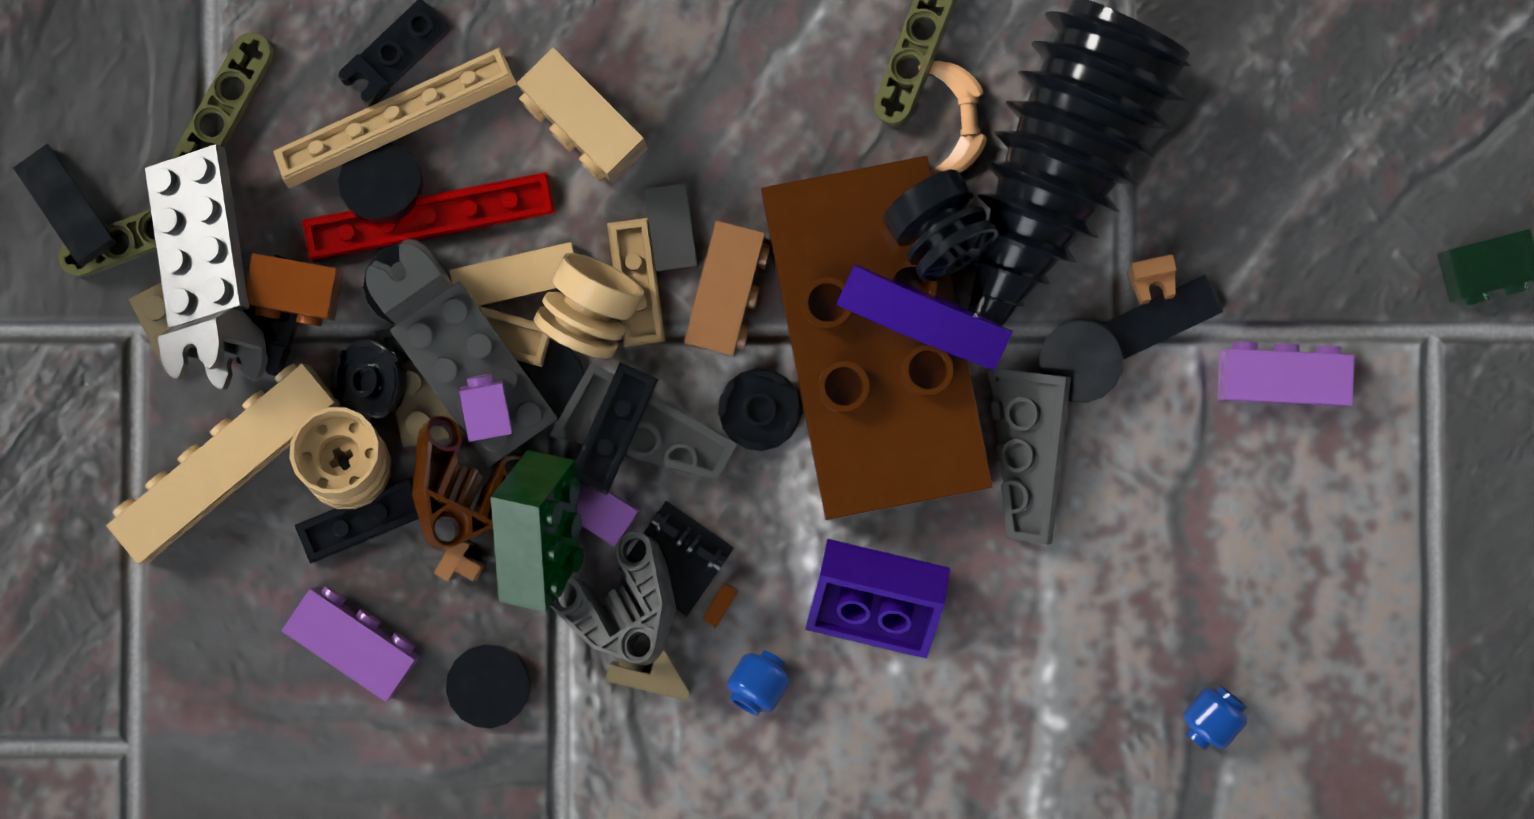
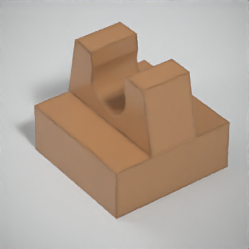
[1127,254,1177,305]
[434,540,486,582]

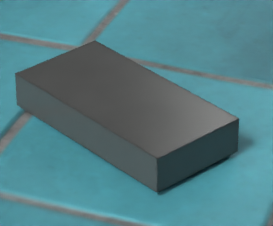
[644,183,698,273]

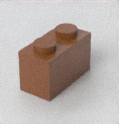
[246,253,344,327]

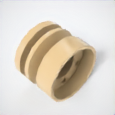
[533,253,644,359]
[289,407,392,509]

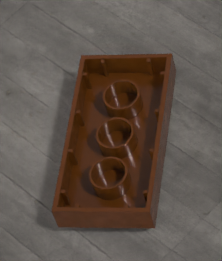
[761,156,993,520]

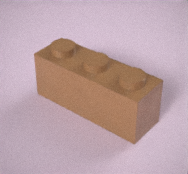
[684,221,771,357]

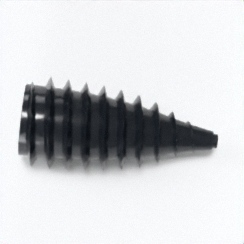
[967,0,1191,326]

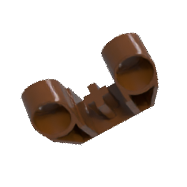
[412,416,524,550]

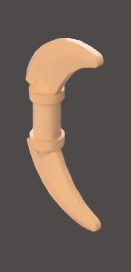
[918,61,987,176]

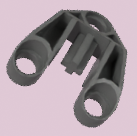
[550,531,676,665]

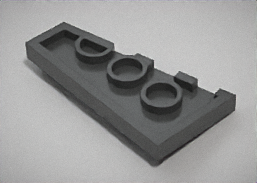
[550,362,737,481]
[986,367,1071,545]

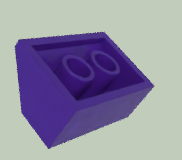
[805,539,950,659]

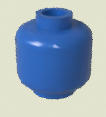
[727,650,789,716]
[1184,686,1247,750]

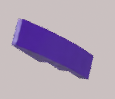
[836,263,1013,370]

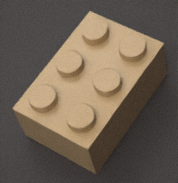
[517,48,648,184]

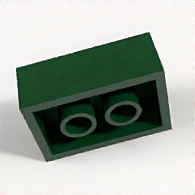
[491,450,584,612]

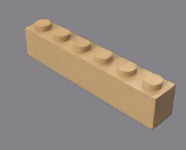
[106,363,341,565]

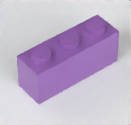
[1218,342,1354,406]
[281,585,421,702]

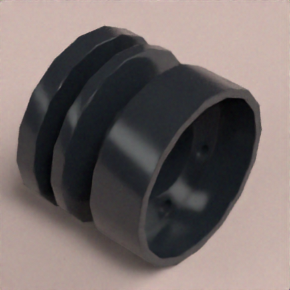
[882,169,998,283]

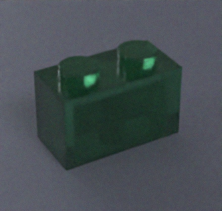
[1437,229,1534,306]

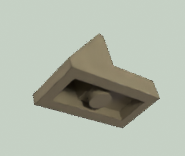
[605,645,690,701]

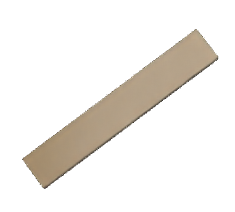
[273,47,517,189]

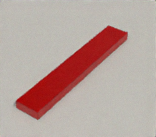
[302,172,556,262]

